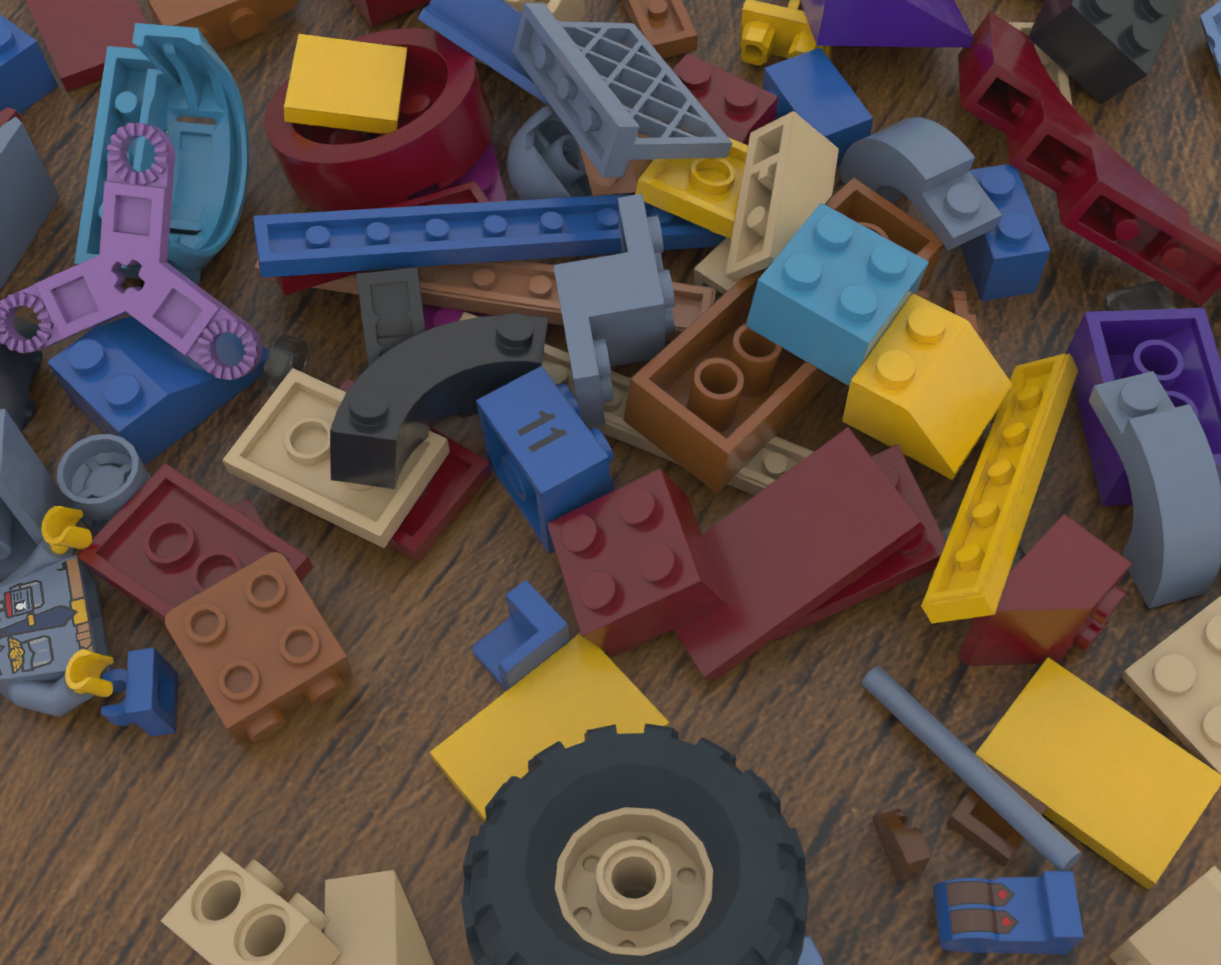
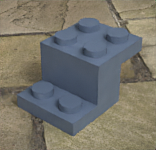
[553,194,675,427]

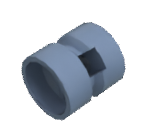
[57,434,151,537]

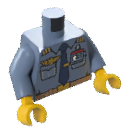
[0,506,114,717]

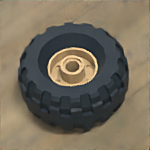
[461,723,809,965]

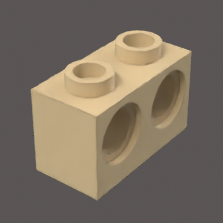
[160,851,342,965]

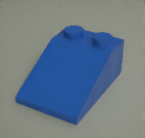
[48,316,278,466]

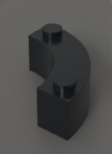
[330,313,548,489]

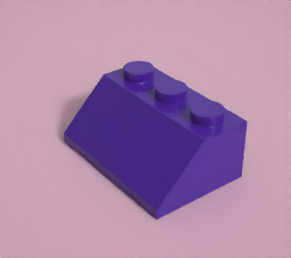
[1065,308,1221,506]

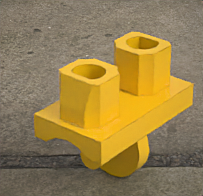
[740,0,832,66]

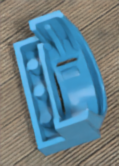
[74,23,249,285]

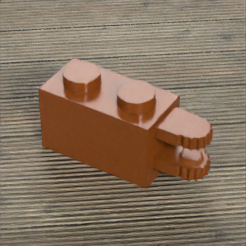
[147,0,300,52]

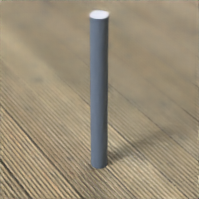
[862,666,1082,871]

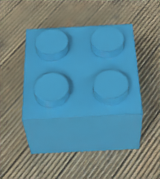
[746,203,929,386]

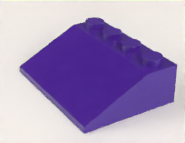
[800,0,974,48]

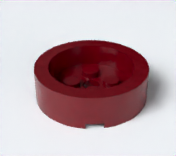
[264,28,494,212]

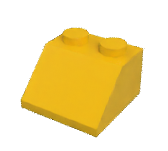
[842,293,1013,480]

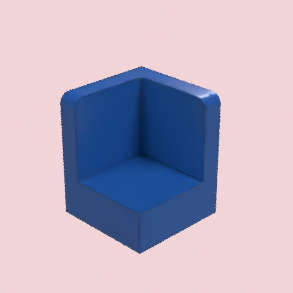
[473,580,570,692]

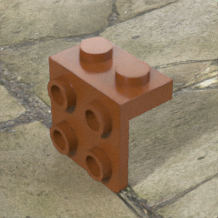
[165,552,352,743]

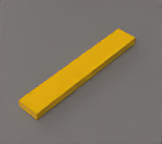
[921,353,1078,623]

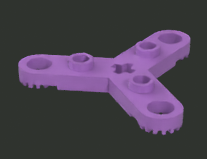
[0,123,263,380]

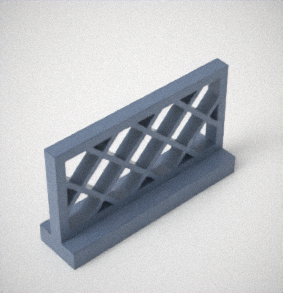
[512,3,732,178]

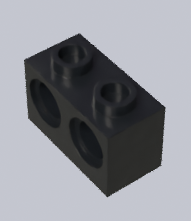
[356,267,425,367]

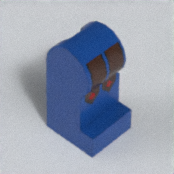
[933,871,1084,954]

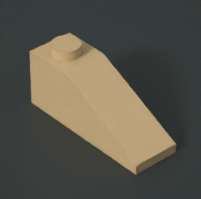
[725,111,839,281]

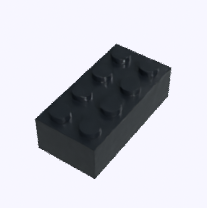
[1028,0,1181,104]

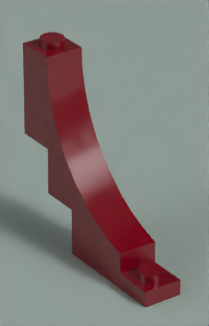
[958,12,1221,306]

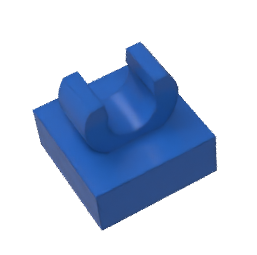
[101,647,178,737]

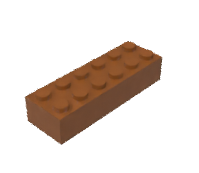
[623,178,944,493]

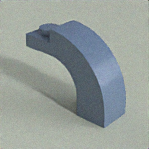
[837,117,1002,251]
[1089,371,1221,608]

